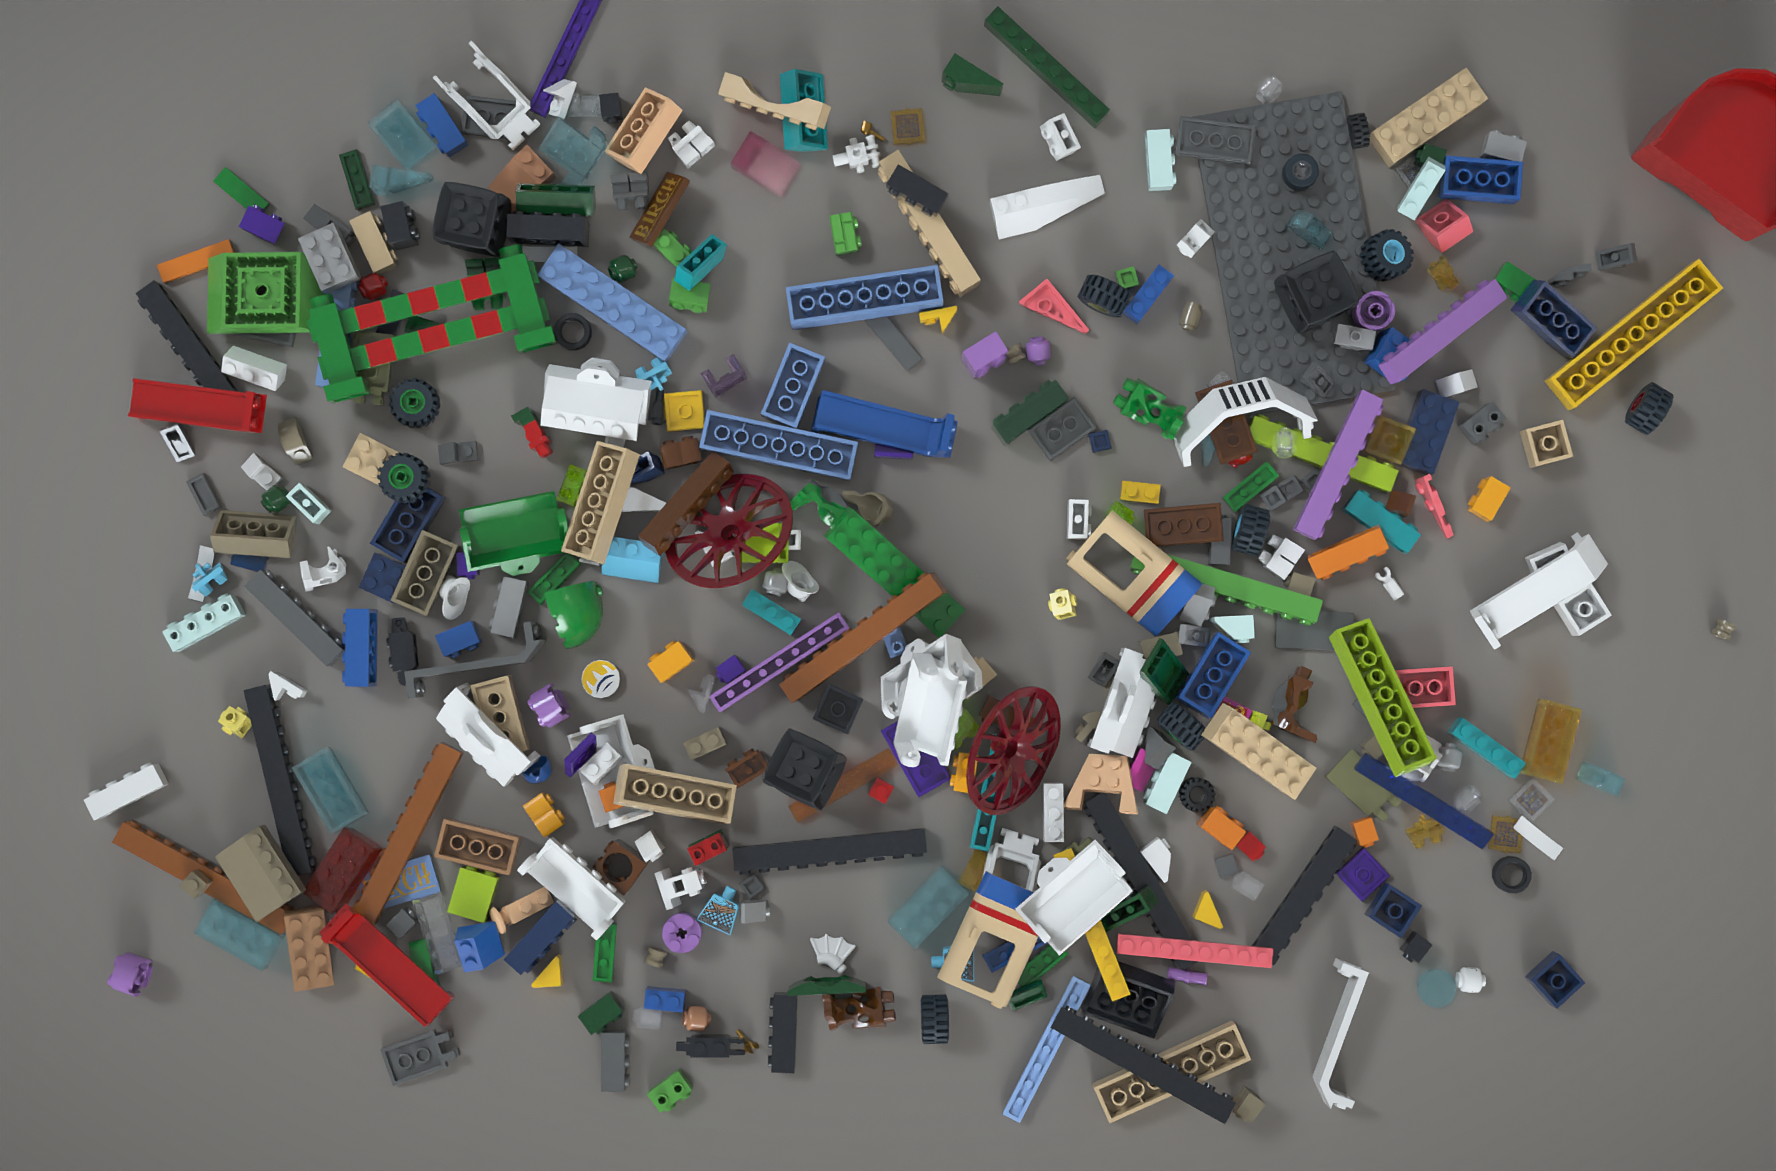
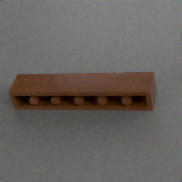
[638,451,734,556]

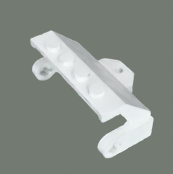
[541,358,652,441]
[880,634,983,719]
[1087,648,1157,758]
[893,653,967,767]
[436,682,541,787]
[567,714,655,828]
[517,837,626,940]
[1015,840,1133,955]

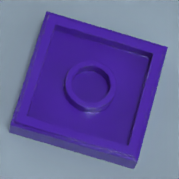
[564,732,597,777]
[1335,847,1390,902]

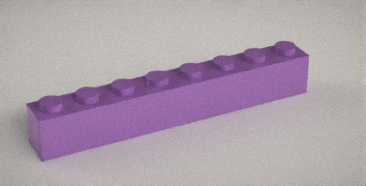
[1378,279,1508,384]
[1293,390,1384,540]
[709,612,849,713]

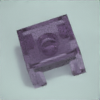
[700,354,747,398]

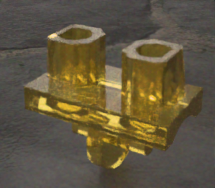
[1428,255,1459,291]
[1405,815,1445,849]

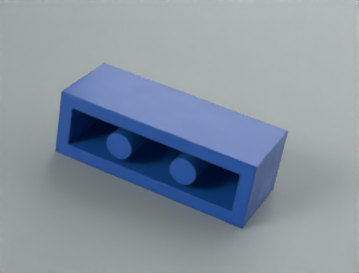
[415,93,469,157]
[1122,264,1174,324]

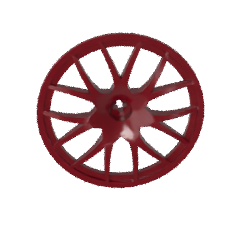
[665,474,793,588]
[966,686,1061,815]

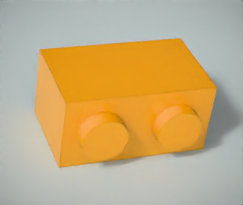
[1467,476,1511,522]

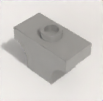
[1333,324,1376,351]

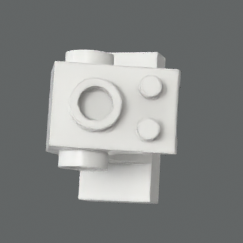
[300,547,347,592]
[654,867,707,910]

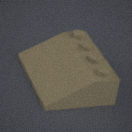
[215,825,306,922]

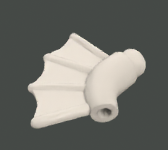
[810,934,856,974]

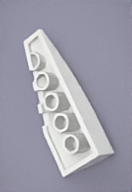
[989,175,1105,240]

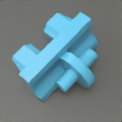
[635,357,672,391]
[192,562,228,597]

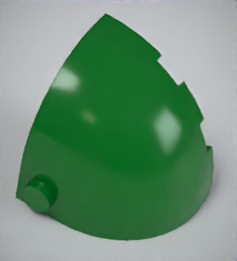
[544,581,603,649]

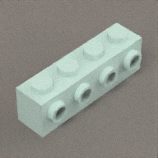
[162,593,246,652]

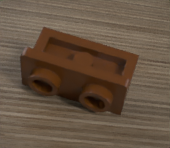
[725,748,768,789]

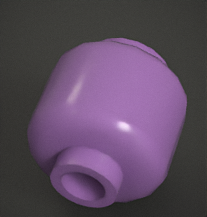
[1025,336,1052,365]

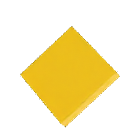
[664,390,705,432]

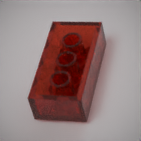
[303,827,382,914]

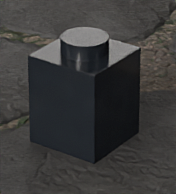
[599,93,623,124]
[1399,931,1432,963]

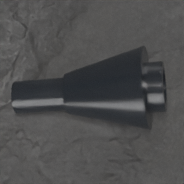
[647,389,666,425]

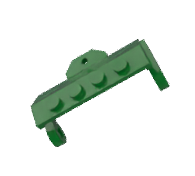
[459,491,568,576]

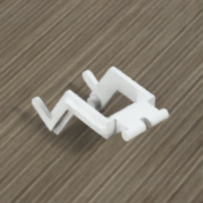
[432,41,541,151]
[982,828,1041,892]

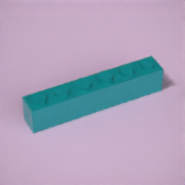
[969,733,997,852]

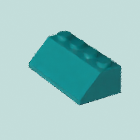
[780,69,828,152]

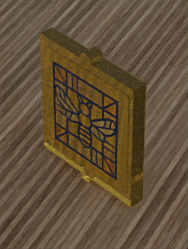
[890,108,925,145]
[1488,815,1522,853]

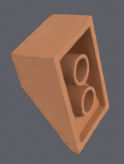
[488,145,556,214]

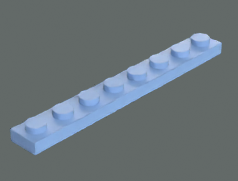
[1002,975,1091,1123]

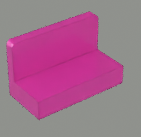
[1130,748,1155,792]

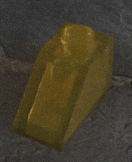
[957,849,987,892]

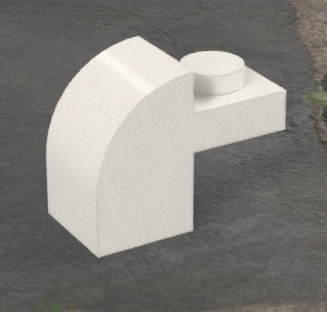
[1177,219,1215,258]

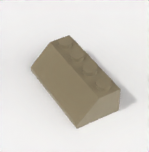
[210,510,297,558]
[390,530,460,616]

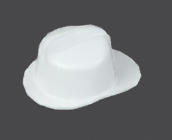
[782,561,819,602]
[439,575,470,620]

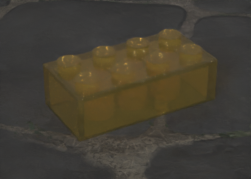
[1520,699,1582,784]

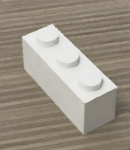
[221,346,287,391]
[1042,782,1064,842]

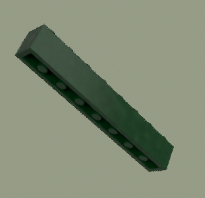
[984,6,1110,128]

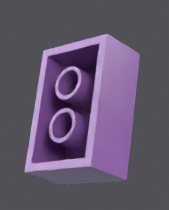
[961,331,1008,379]

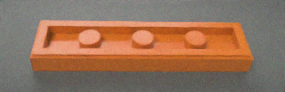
[157,239,235,284]

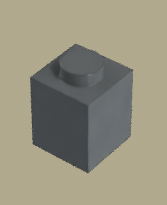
[386,907,420,939]

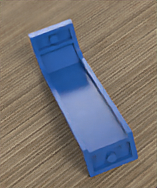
[811,390,958,458]

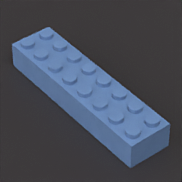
[537,244,688,364]
[786,265,943,330]
[699,410,858,481]

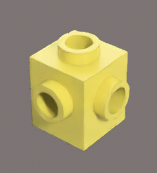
[1048,588,1077,620]
[218,706,252,739]

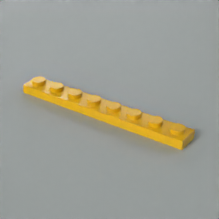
[1053,848,1130,1001]

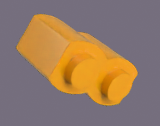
[523,792,565,838]

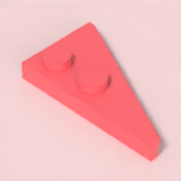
[1018,279,1089,334]
[1415,474,1454,539]

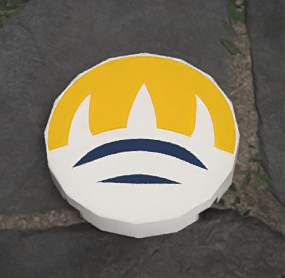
[581,660,620,698]

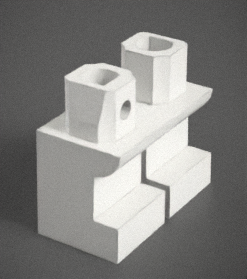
[668,121,715,169]
[1257,535,1305,581]

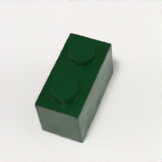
[578,991,625,1035]

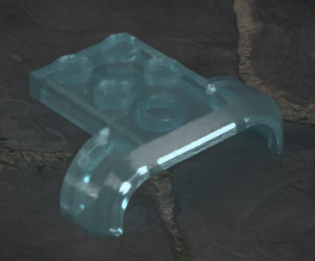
[539,117,608,185]

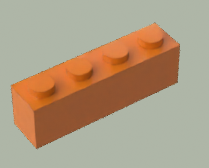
[1307,524,1389,580]

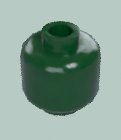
[608,255,638,283]
[260,485,290,514]

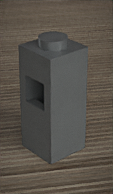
[303,203,355,247]
[1208,515,1232,565]

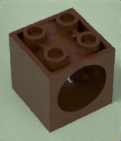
[592,839,650,896]

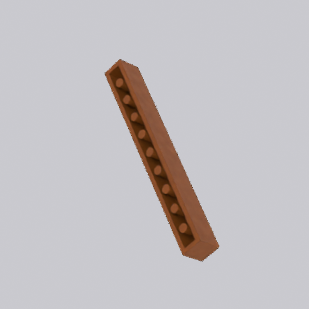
[779,572,948,703]
[352,742,464,926]
[112,820,294,935]

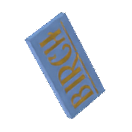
[356,854,442,908]

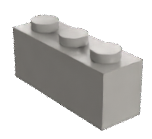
[489,577,529,638]

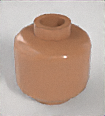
[682,1006,711,1032]

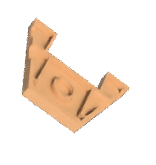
[1063,754,1138,814]

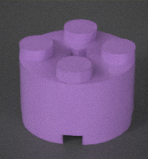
[1352,291,1395,332]
[527,683,571,728]
[662,911,703,953]
[107,952,153,997]

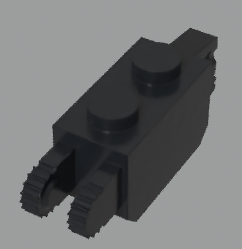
[386,617,419,686]
[676,1034,745,1058]

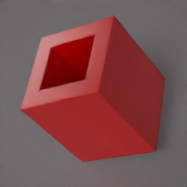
[868,777,894,804]
[1236,830,1266,861]

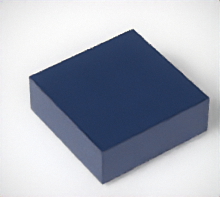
[1088,430,1112,453]

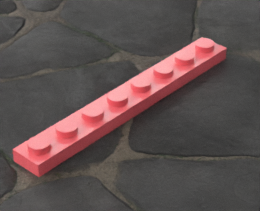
[1116,933,1273,968]

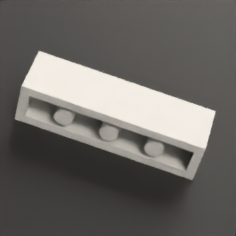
[84,762,169,820]

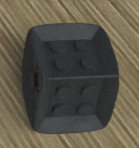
[433,182,511,257]
[1274,250,1359,334]
[763,728,847,811]

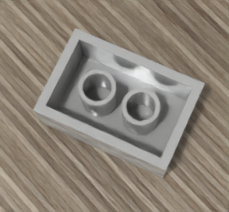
[298,223,362,294]

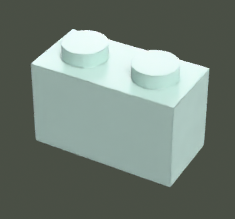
[286,483,332,524]

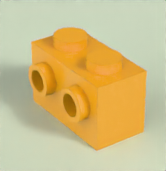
[950,751,978,793]

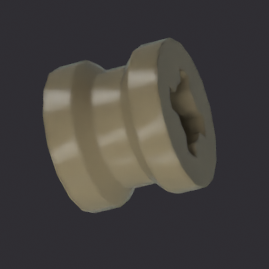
[1007,343,1027,365]
[1711,619,1736,641]
[644,947,667,968]

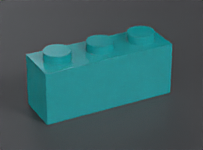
[674,234,727,291]
[742,589,802,636]

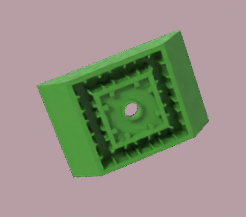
[207,252,324,334]

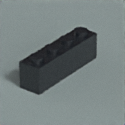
[768,992,798,1073]

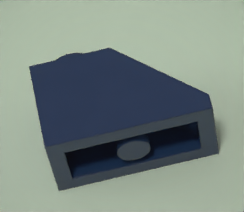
[631,451,665,484]

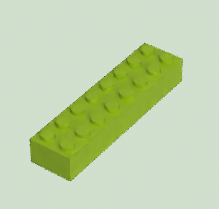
[1329,618,1437,777]

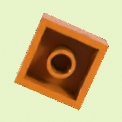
[1196,805,1246,850]

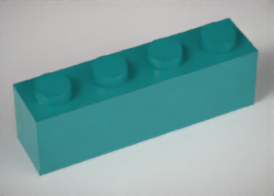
[1341,490,1421,554]
[1447,717,1526,779]

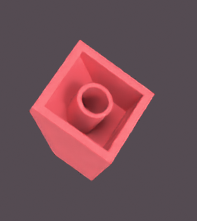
[1415,199,1473,253]

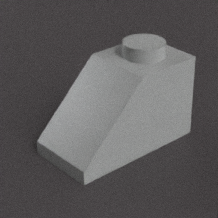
[741,900,770,923]

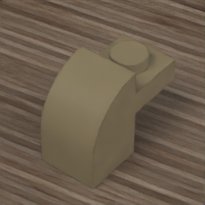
[278,417,313,465]
[1074,711,1102,743]

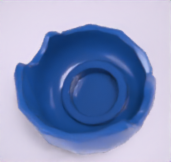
[522,755,552,784]

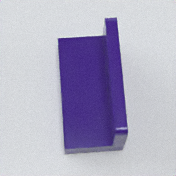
[874,444,913,459]

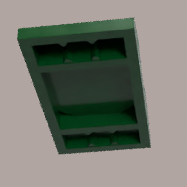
[1139,638,1189,705]
[787,975,866,996]

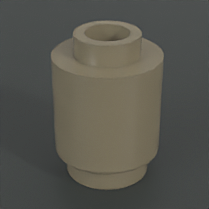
[1179,302,1202,332]

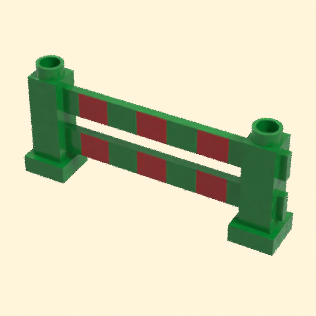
[307,244,557,404]

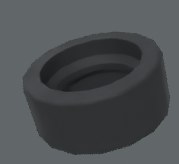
[554,313,592,351]
[1492,856,1532,894]

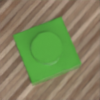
[1115,266,1139,289]

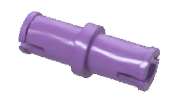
[1167,967,1208,986]

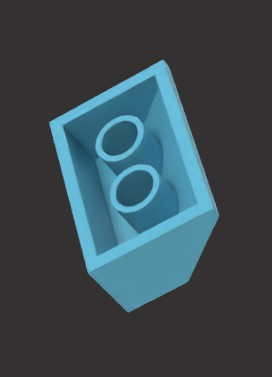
[601,537,663,583]

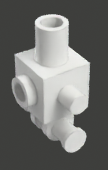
[832,135,881,173]

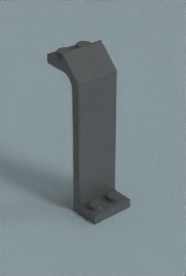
[404,622,547,699]

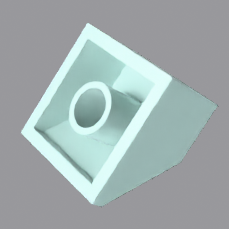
[1209,615,1254,643]

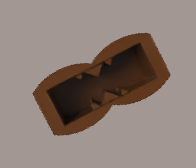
[660,436,703,470]

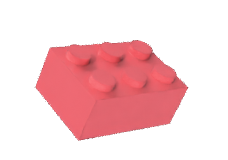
[1395,666,1456,708]

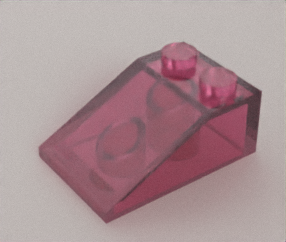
[730,131,800,197]

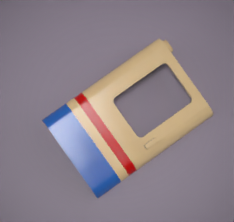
[1066,510,1202,637]
[937,871,1039,1009]

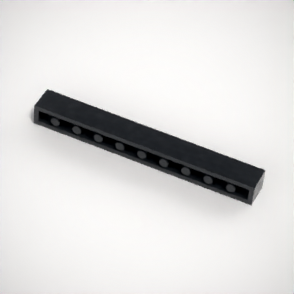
[243,684,317,876]
[1083,792,1198,970]
[733,828,927,875]
[1050,1006,1236,1124]

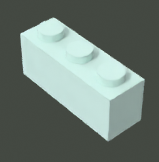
[1145,129,1176,191]
[1398,157,1445,220]
[1143,753,1191,814]

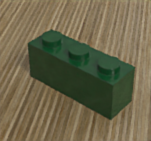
[1101,885,1159,932]

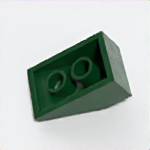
[942,53,1004,96]

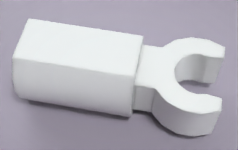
[1375,567,1405,601]

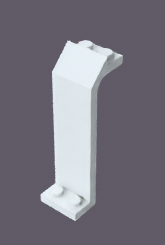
[1470,532,1608,650]
[1312,958,1369,1109]

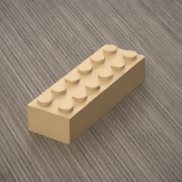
[1369,67,1488,168]
[561,441,640,565]
[1202,703,1317,800]
[613,764,737,825]

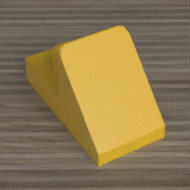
[919,306,957,334]

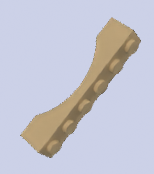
[718,72,831,130]

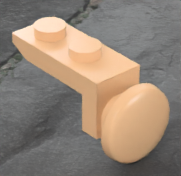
[489,887,554,934]

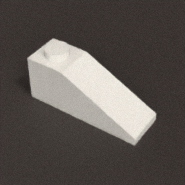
[622,484,666,512]

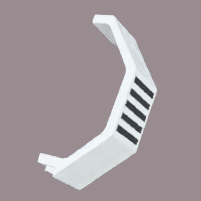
[1174,377,1318,467]

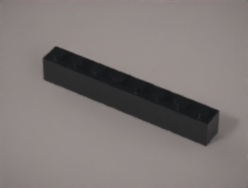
[135,280,239,392]
[1252,826,1357,965]

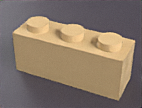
[349,211,398,275]

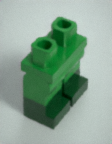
[465,257,506,311]

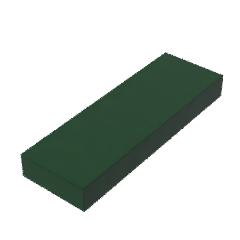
[339,149,375,210]

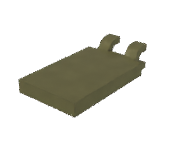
[353,331,395,405]
[1325,749,1401,822]

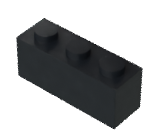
[886,164,948,217]

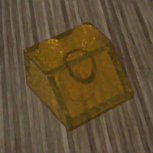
[1365,415,1416,465]

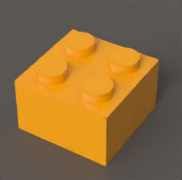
[647,641,695,683]

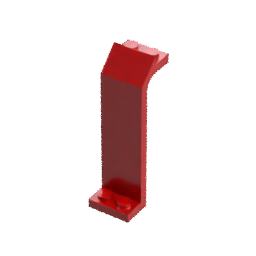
[128,378,267,433]
[319,904,455,1027]

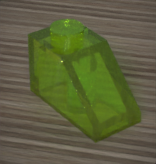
[1104,501,1135,526]

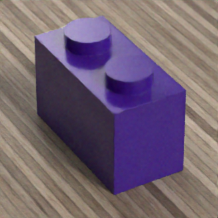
[238,205,285,245]

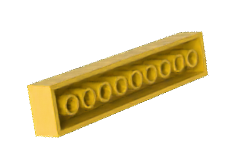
[1544,259,1723,410]

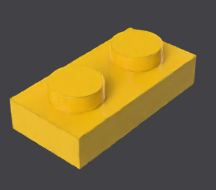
[1120,481,1161,504]

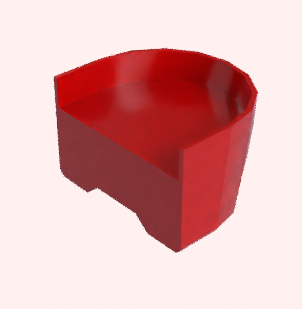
[1631,68,1776,241]

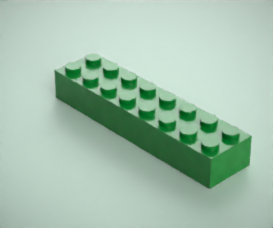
[823,506,966,638]

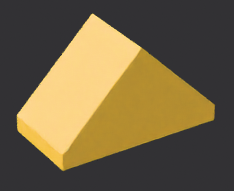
[1192,890,1223,929]
[531,954,563,988]

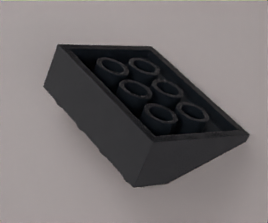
[1081,961,1175,1039]

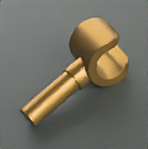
[861,121,885,142]
[736,1029,759,1053]

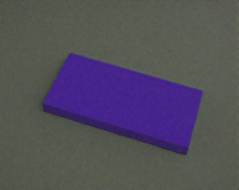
[881,721,951,798]

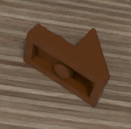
[1386,490,1416,518]

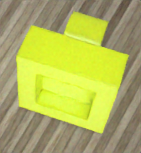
[1249,710,1271,731]

